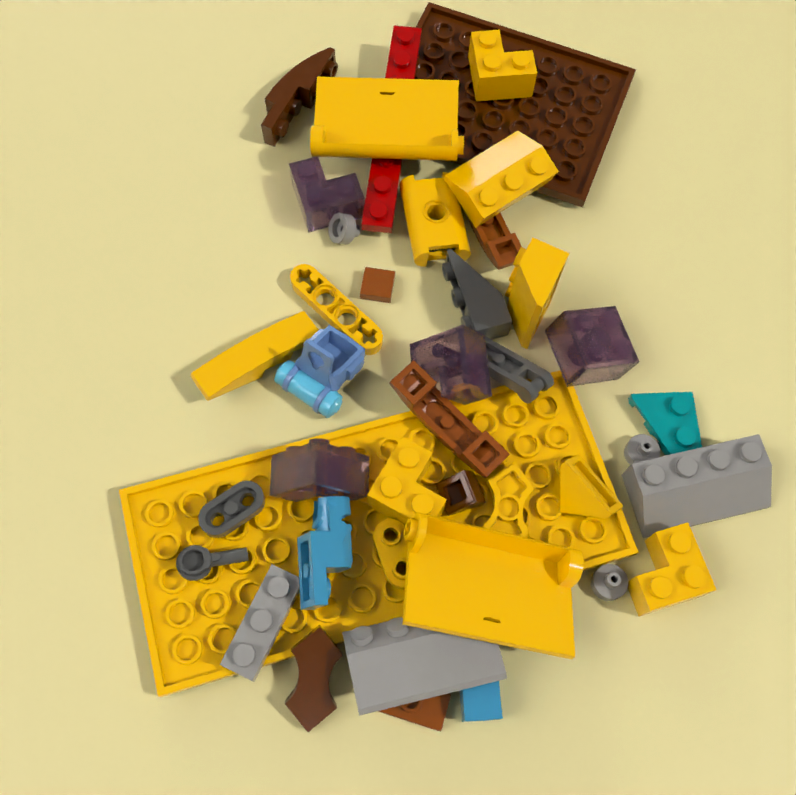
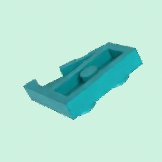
[628,392,702,456]

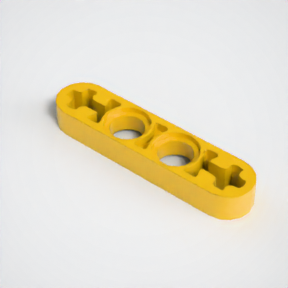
[290,264,383,355]

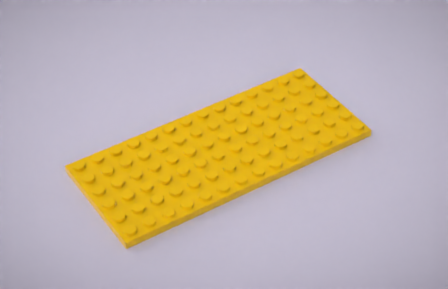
[119,368,639,697]

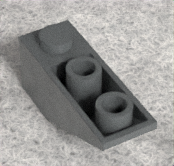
[442,249,512,344]

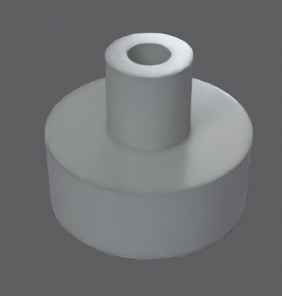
[328,213,360,245]
[624,434,660,465]
[591,564,628,601]

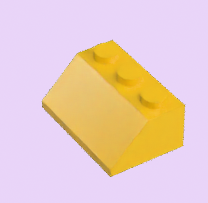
[443,131,559,228]
[505,237,570,349]

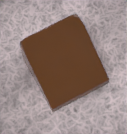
[436,470,486,516]

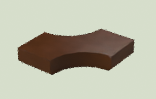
[285,624,343,732]

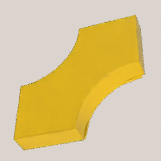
[482,461,535,538]

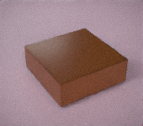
[360,267,395,303]

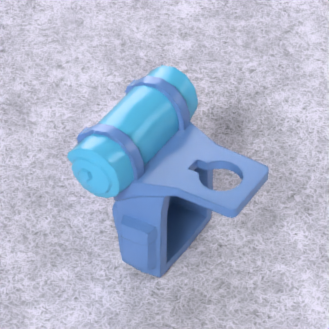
[274,325,365,418]

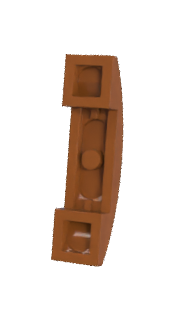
[452,167,522,270]
[389,360,510,479]

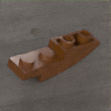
[261,47,338,147]

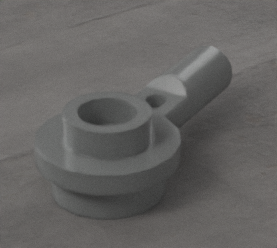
[176,545,249,581]

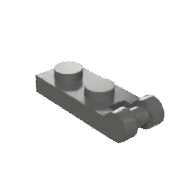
[464,337,554,403]

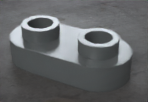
[198,481,265,538]

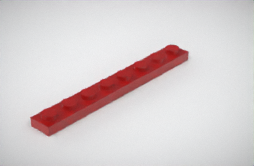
[361,25,422,234]

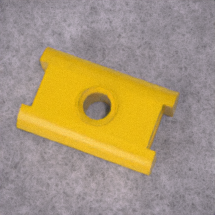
[399,172,471,267]

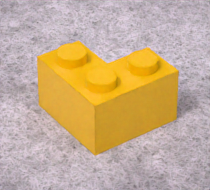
[468,30,537,101]
[367,436,447,526]
[628,522,717,617]

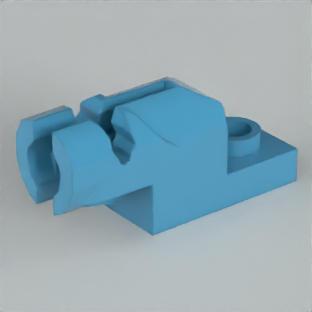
[297,496,353,610]

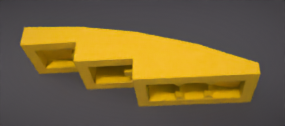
[190,311,319,401]

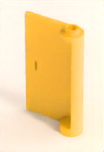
[310,77,464,161]
[402,512,584,659]

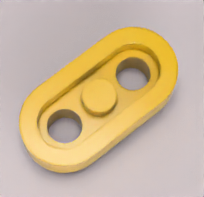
[373,519,408,590]

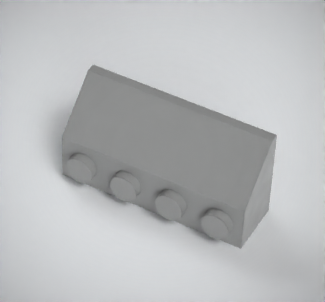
[621,434,772,538]
[342,617,507,716]

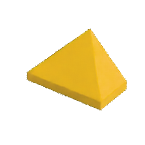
[560,454,623,519]

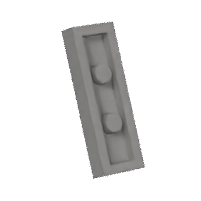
[220,564,300,682]

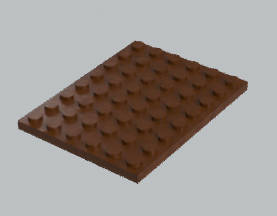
[415,2,636,208]

